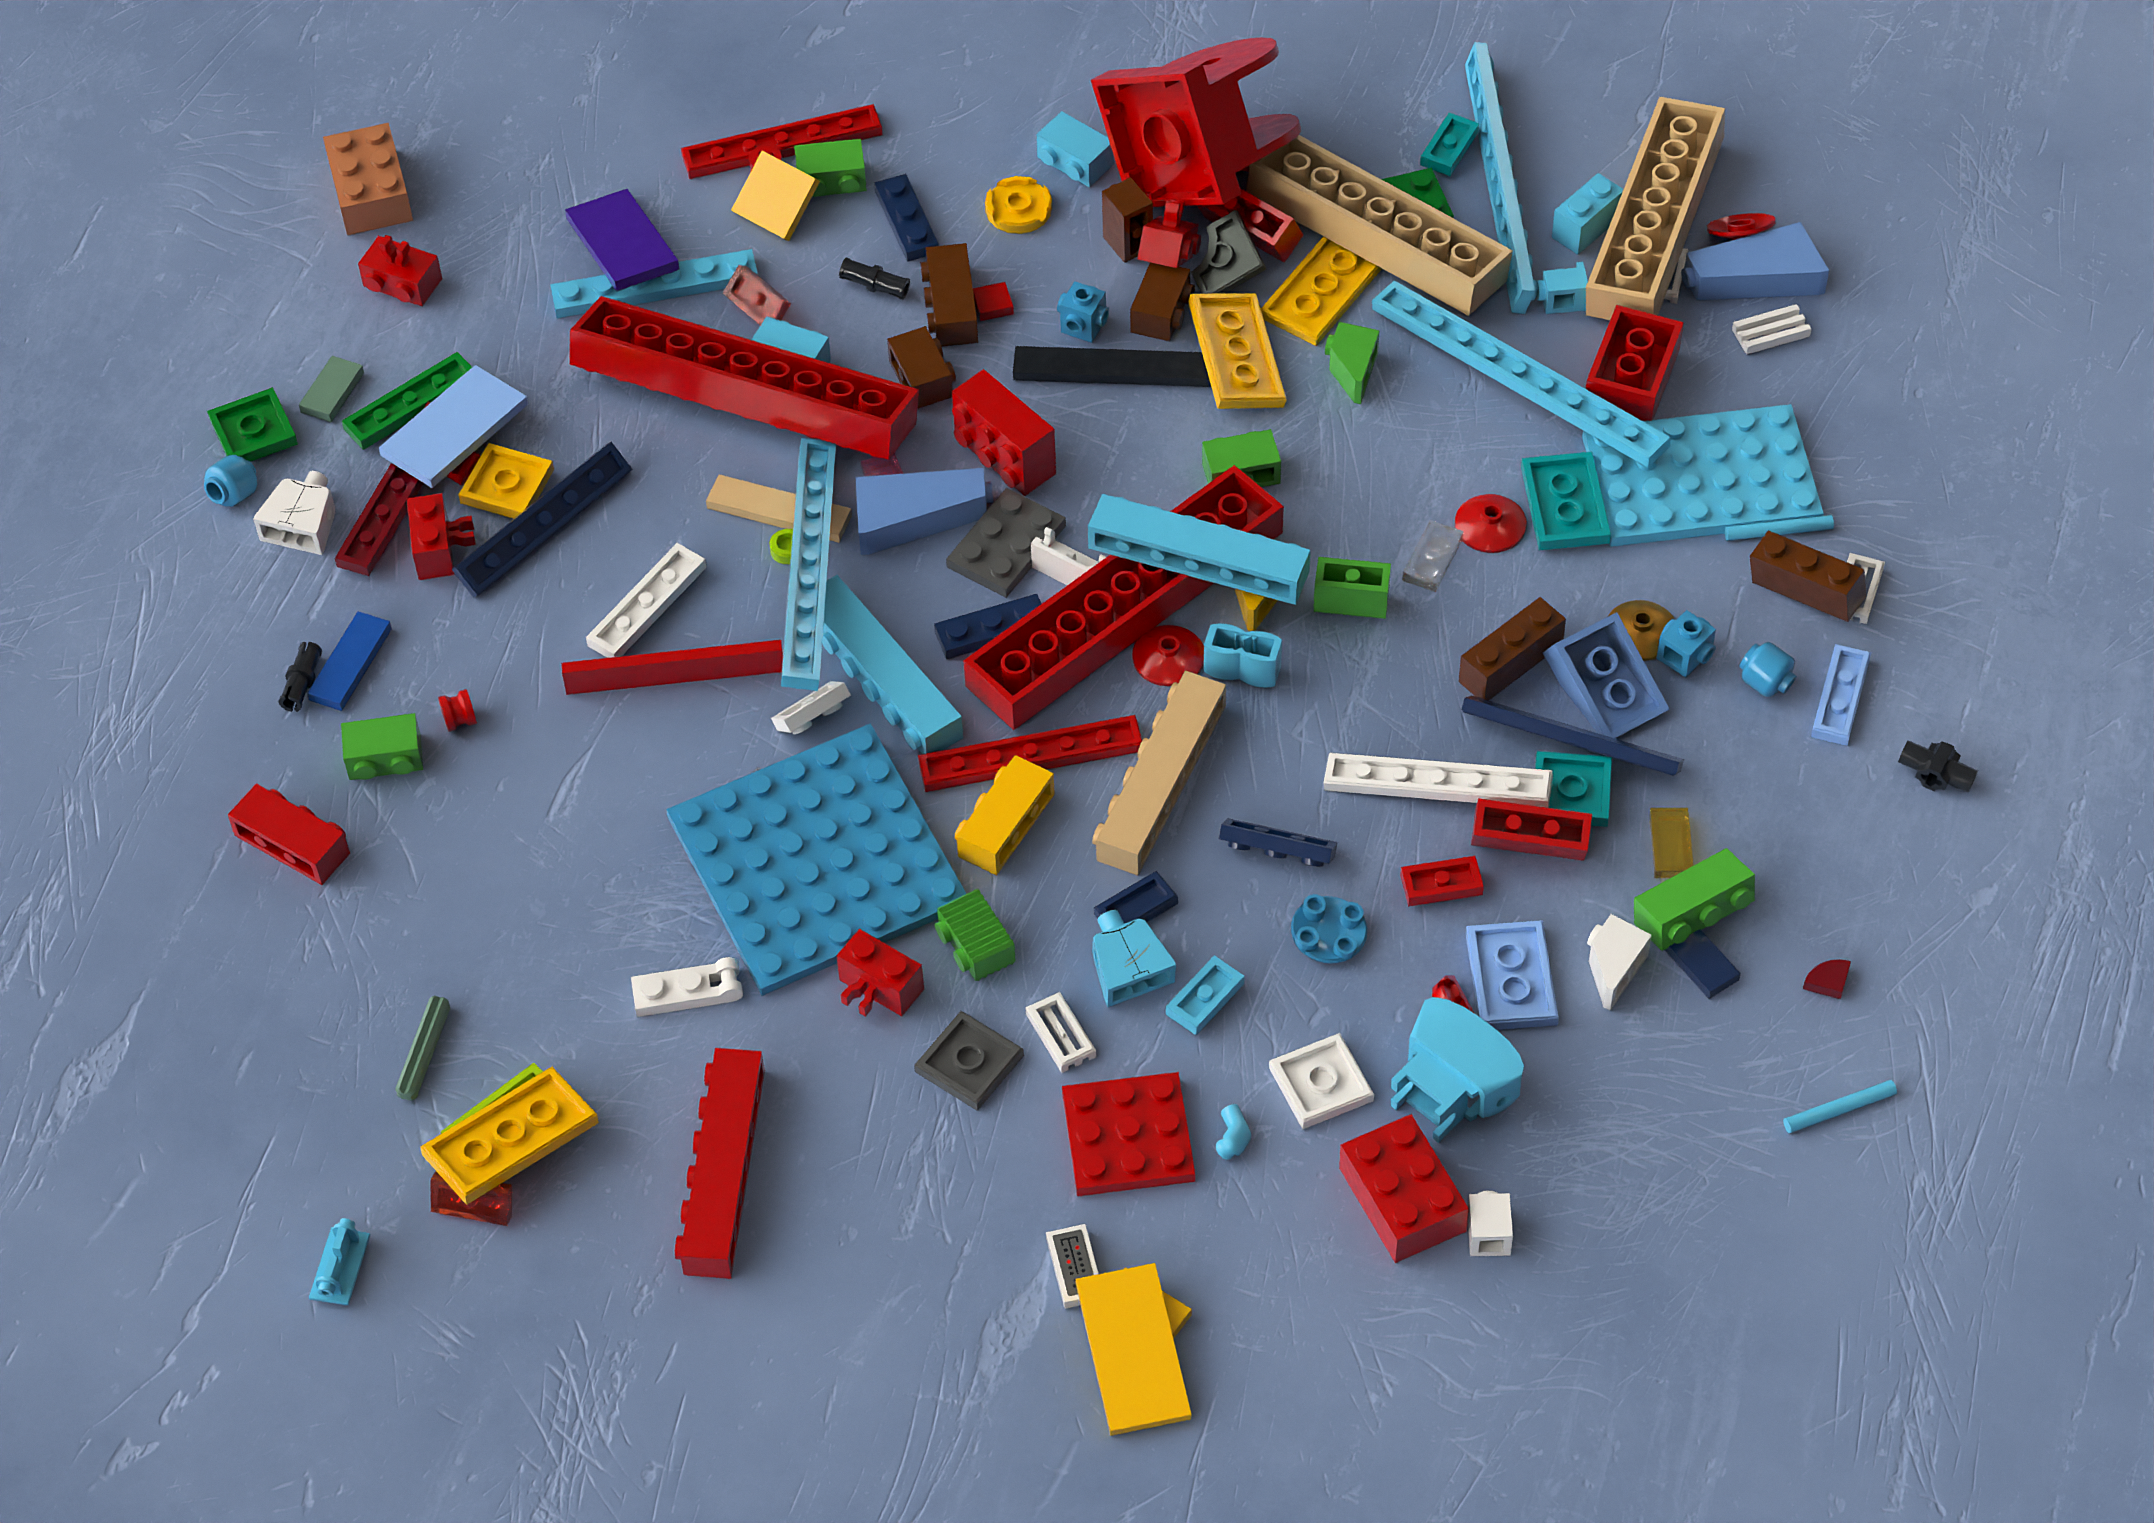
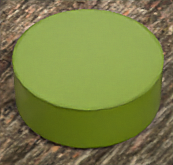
[769,529,793,564]

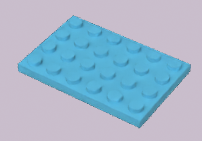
[1582,404,1824,547]

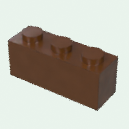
[920,243,978,347]
[1750,530,1866,622]
[1459,597,1566,700]

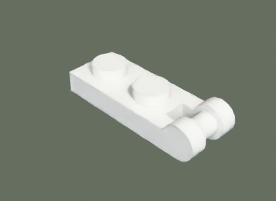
[631,957,743,1017]

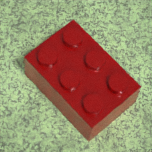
[1586,305,1684,421]
[952,369,1056,496]
[1339,1114,1469,1263]

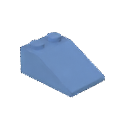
[1543,612,1670,738]

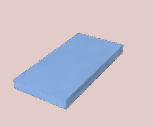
[379,365,528,488]

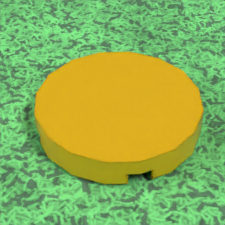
[985,176,1052,234]

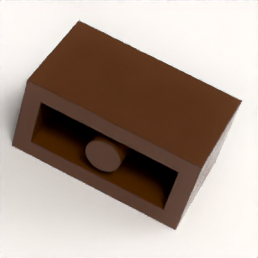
[1102,177,1153,263]
[1130,262,1195,342]
[887,326,956,409]

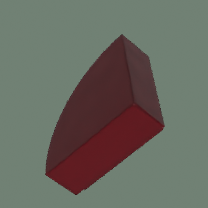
[1803,959,1851,999]

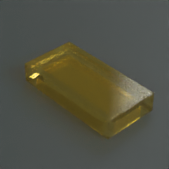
[1649,808,1693,878]

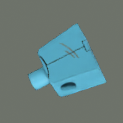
[1092,910,1176,1007]

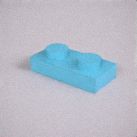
[1166,955,1245,1035]

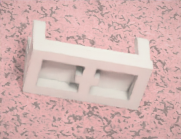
[1031,527,1106,585]

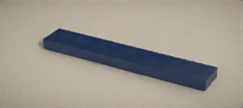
[452,441,633,598]
[1461,695,1684,776]

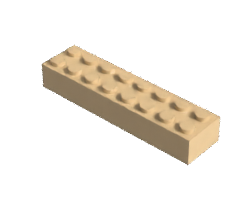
[1586,96,1725,320]
[1246,135,1513,316]

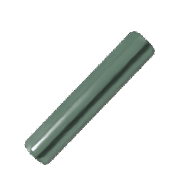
[395,996,450,1101]

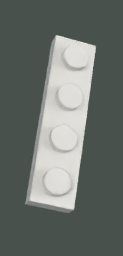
[586,543,706,658]

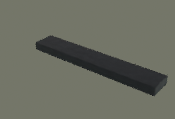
[1013,346,1211,387]

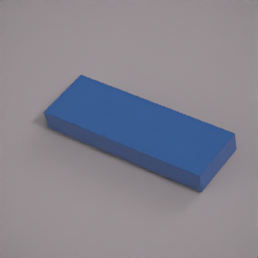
[307,611,392,711]

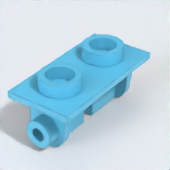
[309,1218,370,1305]

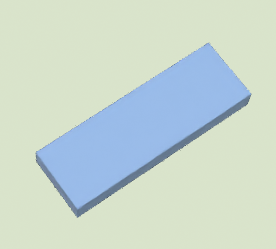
[1811,644,1872,746]

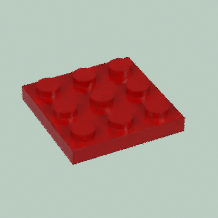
[1062,1072,1195,1196]

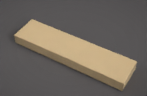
[706,474,852,543]

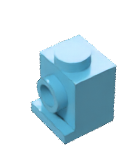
[1536,262,1588,314]

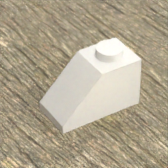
[1587,914,1652,1011]

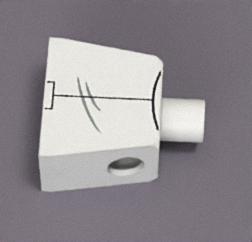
[253,471,335,555]

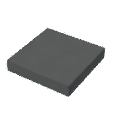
[914,1011,1024,1111]

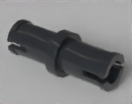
[839,257,910,300]
[278,642,322,712]

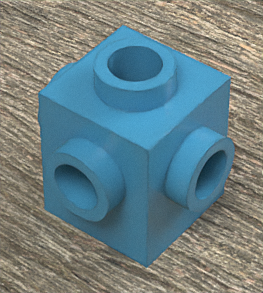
[1057,281,1109,343]
[1656,610,1716,678]

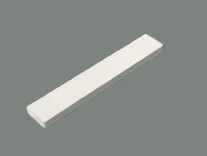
[1324,753,1553,808]

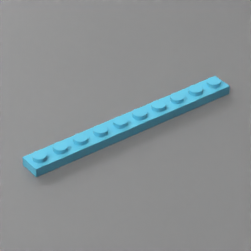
[1465,42,1538,314]
[1372,281,1671,468]
[781,438,836,691]

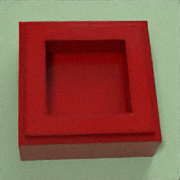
[973,282,1014,321]

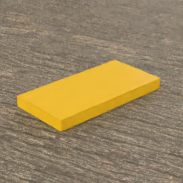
[1261,236,1382,346]
[1188,293,1287,409]
[420,1067,599,1205]
[1076,1263,1191,1436]

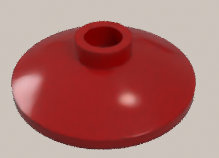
[1707,213,1776,240]
[1455,494,1527,553]
[1132,625,1204,686]

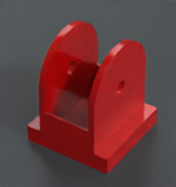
[1091,37,1301,207]

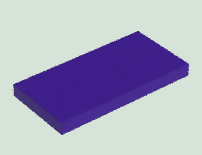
[565,189,680,291]

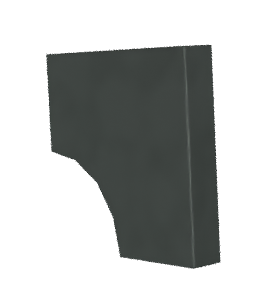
[1191,210,1267,294]

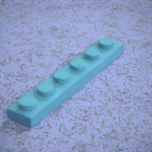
[550,249,759,318]

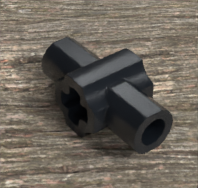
[1898,740,1978,792]

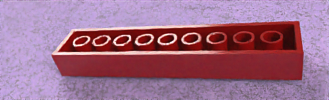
[569,296,919,460]
[963,465,1284,730]

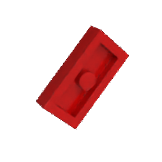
[1400,856,1484,907]

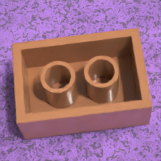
[323,122,413,236]

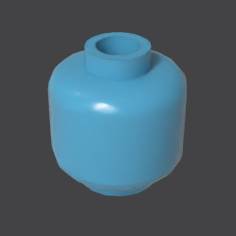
[204,455,258,507]
[1739,642,1797,697]

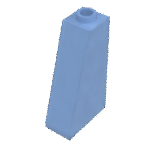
[1681,222,1829,300]
[855,468,993,555]

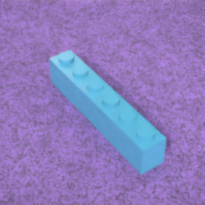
[1088,494,1310,605]
[822,575,963,754]

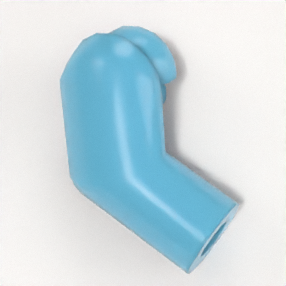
[1216,1104,1251,1160]

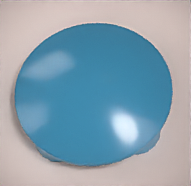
[1291,894,1367,963]

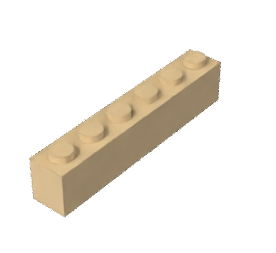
[1092,671,1226,876]

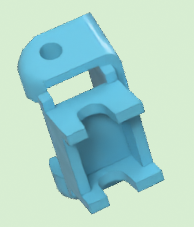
[1391,997,1524,1143]

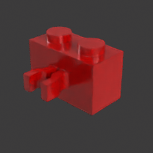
[1137,198,1201,268]
[358,235,443,307]
[407,493,476,580]
[837,929,924,1017]

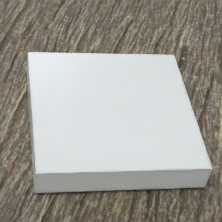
[1269,1033,1374,1129]

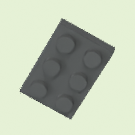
[946,488,1066,598]

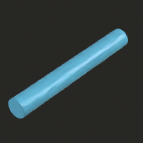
[1724,515,1834,541]
[1783,1080,1897,1133]

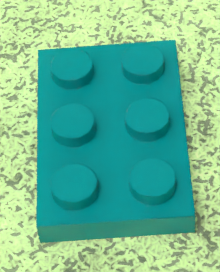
[1521,452,1611,550]

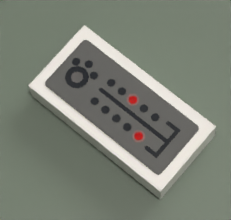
[1046,1224,1099,1309]

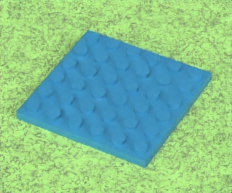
[666,723,966,996]

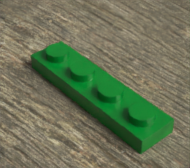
[342,352,472,450]

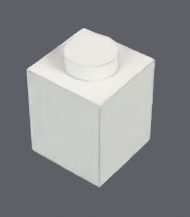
[1467,1191,1513,1256]

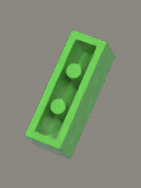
[1634,848,1755,951]

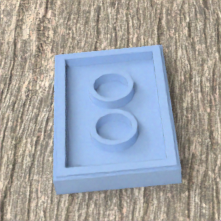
[1466,920,1559,1030]

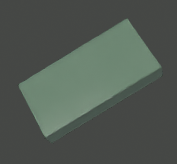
[299,356,364,422]

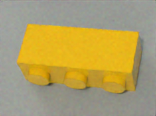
[955,755,1055,876]

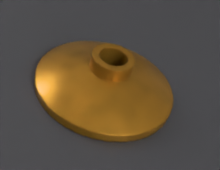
[1608,600,1674,661]

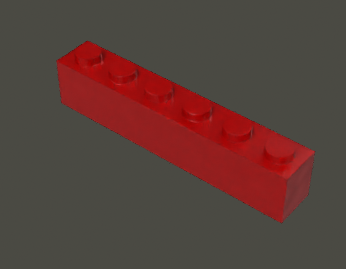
[675,1048,765,1279]

